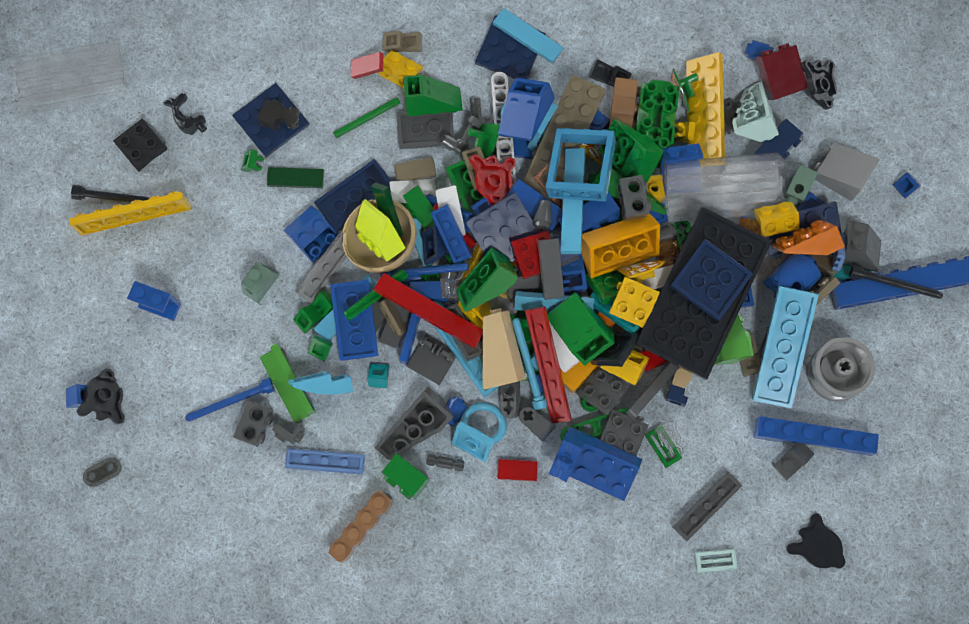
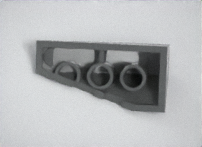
[374,387,454,460]

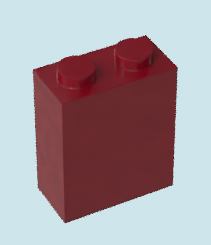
[756,43,808,100]

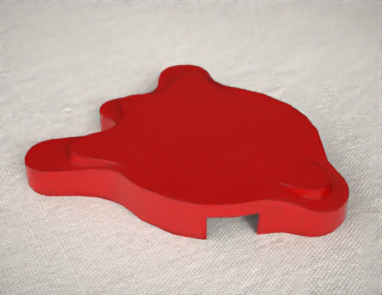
[469,154,516,205]

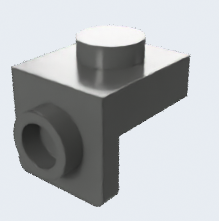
[272,423,305,445]

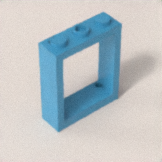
[546,128,616,201]

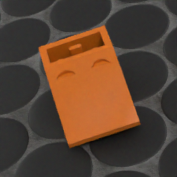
[771,220,845,255]

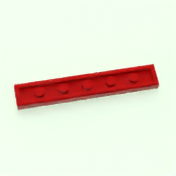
[373,273,483,349]
[525,306,572,424]

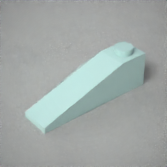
[732,82,779,142]

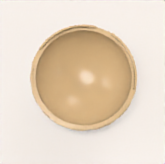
[342,199,417,273]

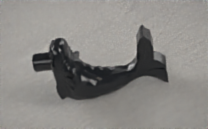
[163,93,207,135]

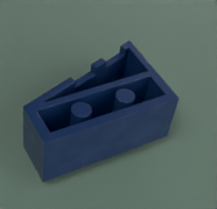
[747,119,803,177]

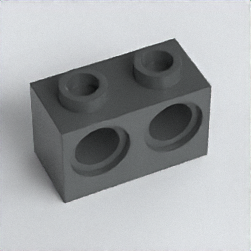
[616,175,651,221]
[233,401,274,447]

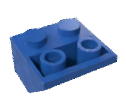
[283,206,338,263]

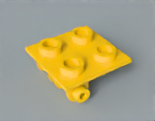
[609,277,660,328]

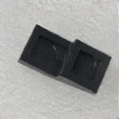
[589,59,632,87]

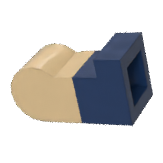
[665,368,692,407]

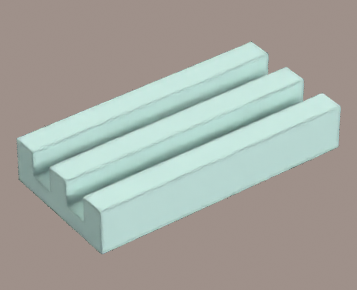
[695,549,738,573]

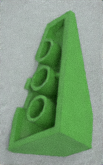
[714,315,754,365]

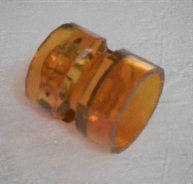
[656,240,680,268]

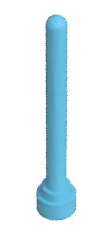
[512,318,547,410]

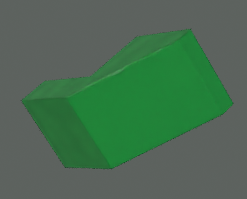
[293,290,333,334]

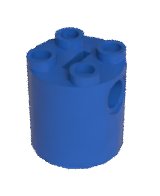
[763,254,821,298]

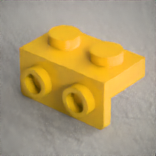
[378,50,423,88]
[754,202,799,237]

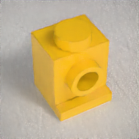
[647,175,665,203]

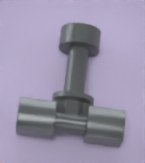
[439,115,483,160]

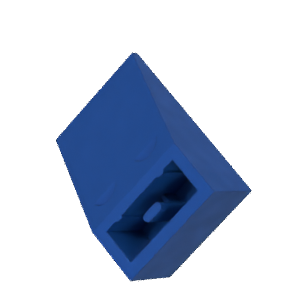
[498,78,555,141]
[551,237,587,294]

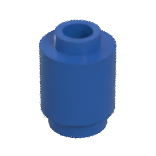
[745,40,774,60]
[446,396,467,427]

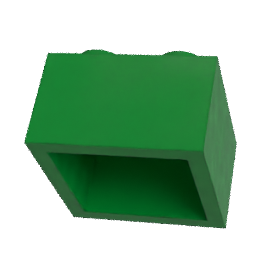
[382,453,430,500]

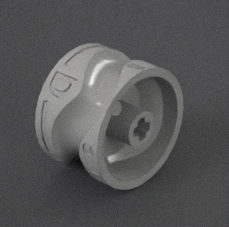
[807,337,875,402]

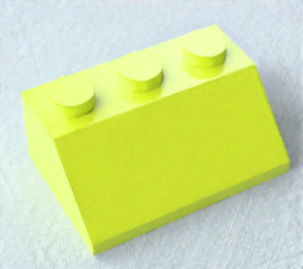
[355,199,406,261]

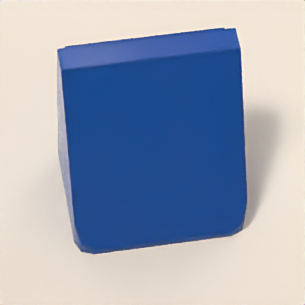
[892,172,921,198]

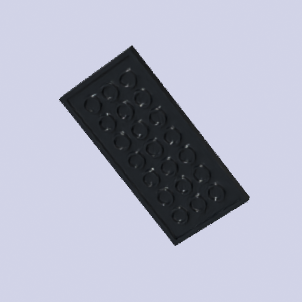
[636,207,772,380]

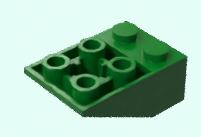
[403,75,463,116]
[598,119,664,183]
[547,292,615,366]

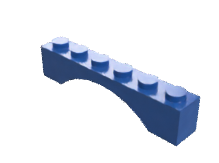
[754,416,879,456]

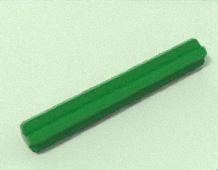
[344,269,408,320]

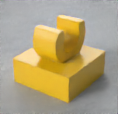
[674,121,696,143]

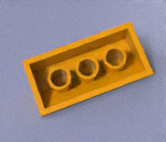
[581,213,660,278]

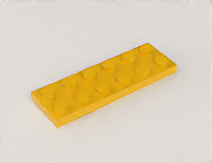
[686,52,725,166]
[69,191,192,236]

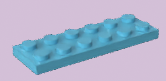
[752,286,819,409]

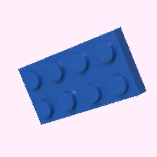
[330,279,379,361]

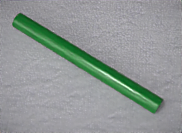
[333,97,401,139]

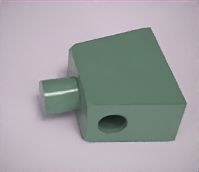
[783,164,818,207]
[241,262,279,304]

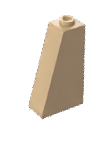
[483,308,526,390]

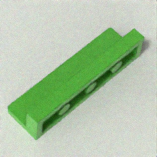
[260,343,316,423]

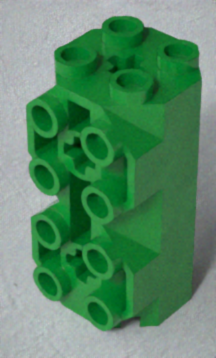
[635,80,679,168]

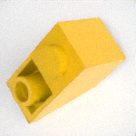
[600,350,649,385]

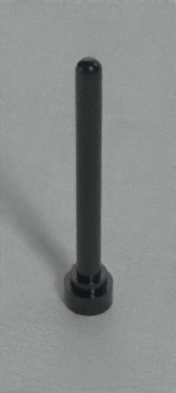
[71,185,150,202]
[849,264,943,299]

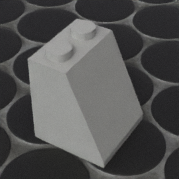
[813,143,880,201]

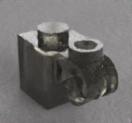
[257,99,300,132]

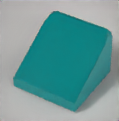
[368,363,390,388]

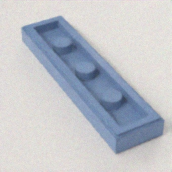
[285,448,365,475]

